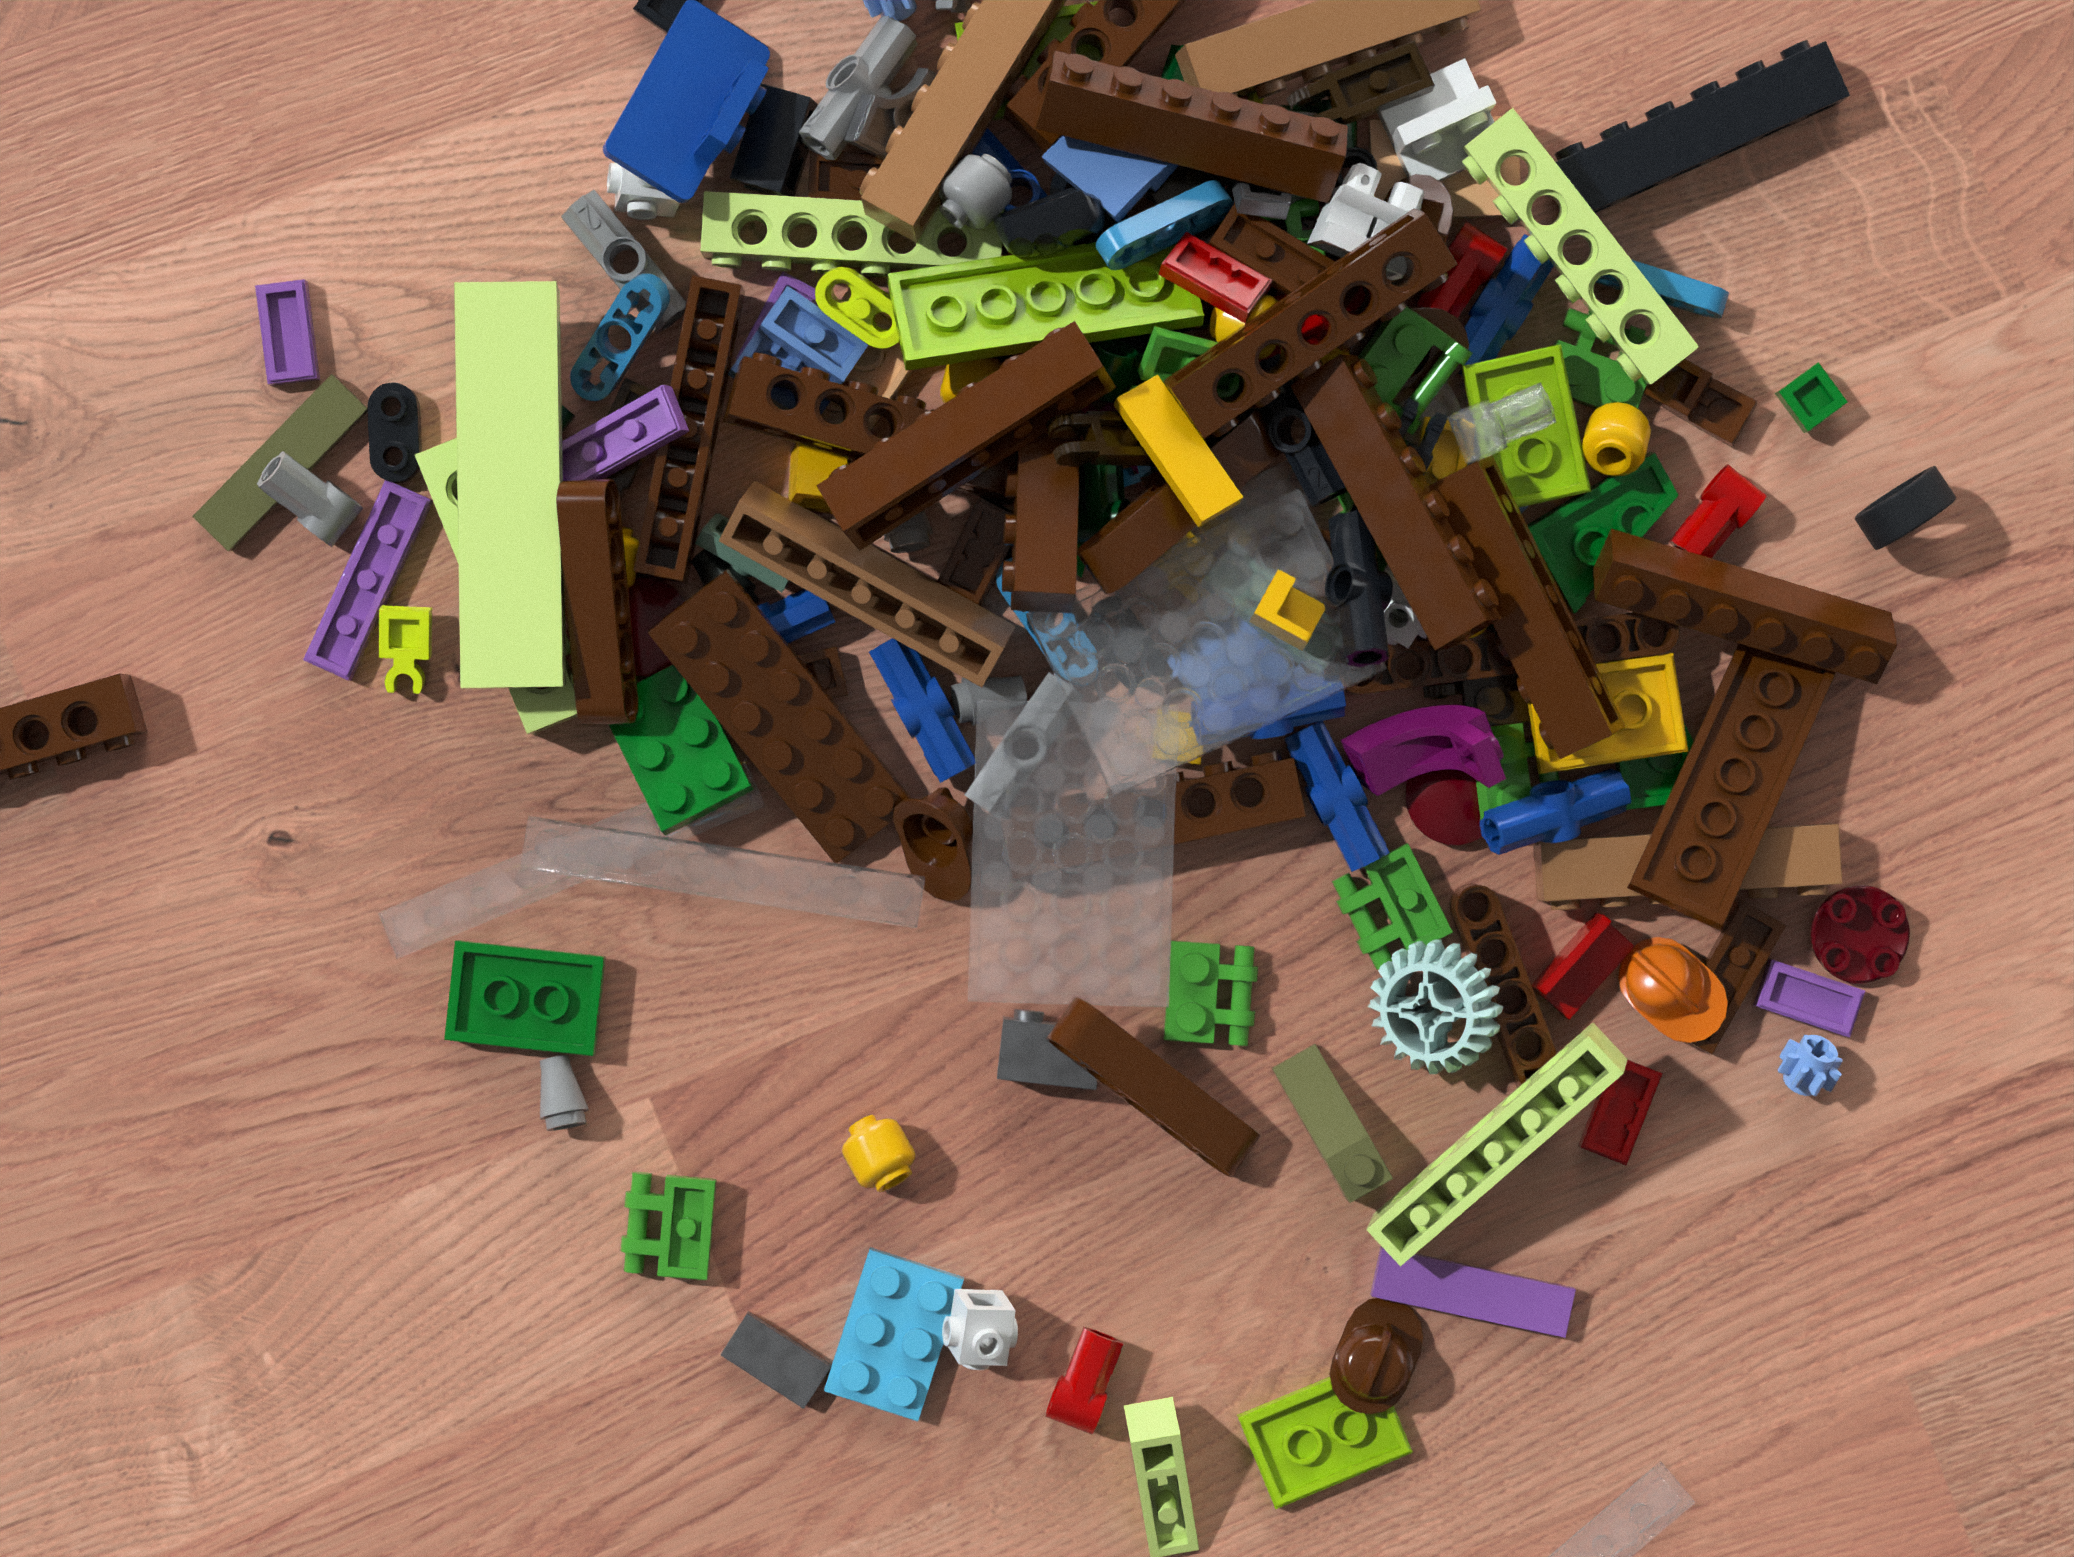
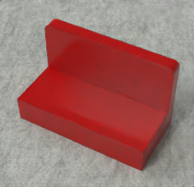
[1531,912,1635,1020]

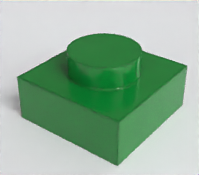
[1775,362,1848,433]

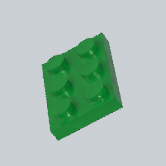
[608,665,754,836]
[444,940,606,1056]

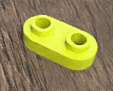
[815,267,899,349]

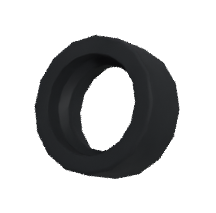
[1855,466,1956,550]

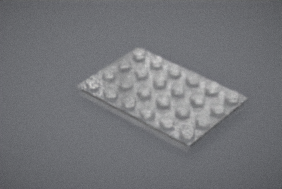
[1026,489,1387,797]
[968,700,1178,1007]

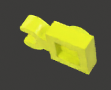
[379,605,432,694]

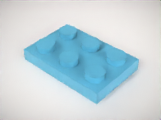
[824,1247,964,1421]

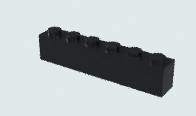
[1554,40,1850,214]

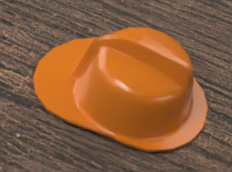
[1618,937,1728,1043]

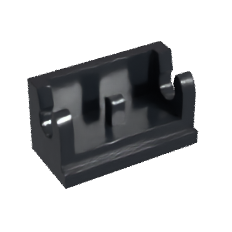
[730,83,818,197]

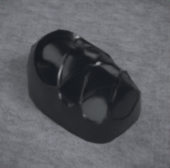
[993,187,1106,258]

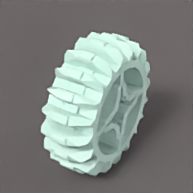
[1368,939,1503,1074]

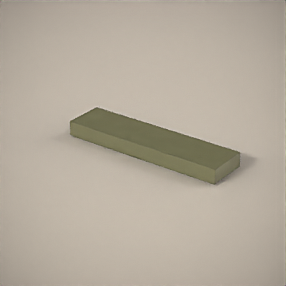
[192,374,368,552]

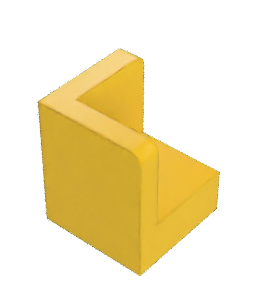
[788,443,848,514]
[1249,569,1325,651]

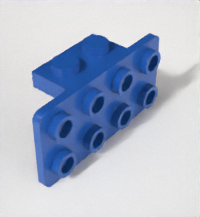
[603,0,770,203]

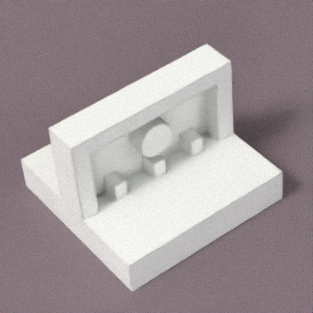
[1377,58,1496,181]

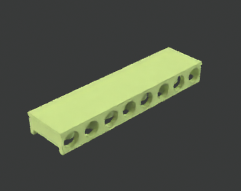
[454,281,566,688]

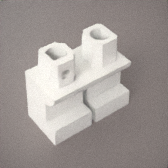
[1307,163,1424,280]

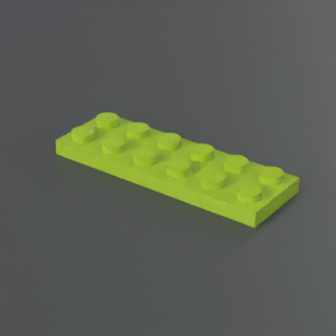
[888,242,1204,371]

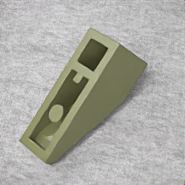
[1272,1044,1393,1203]

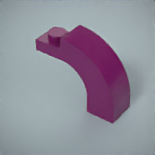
[1341,705,1506,796]

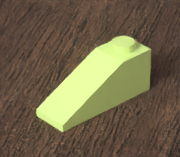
[1124,1397,1199,1557]

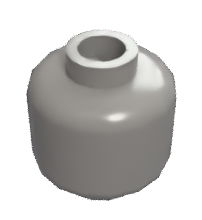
[939,154,1012,230]

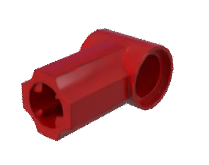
[1416,221,1508,318]
[1669,464,1767,559]
[1045,1327,1123,1435]

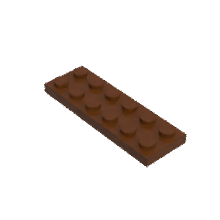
[648,569,912,865]
[1627,643,1836,931]

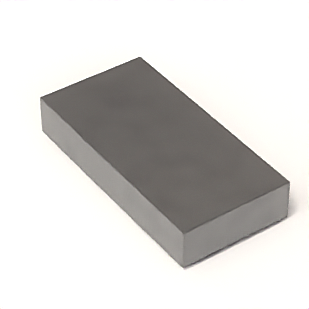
[721,1311,831,1409]

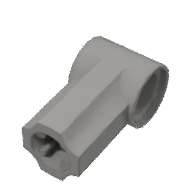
[257,451,363,547]

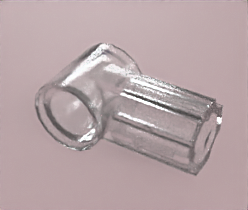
[1447,382,1556,464]

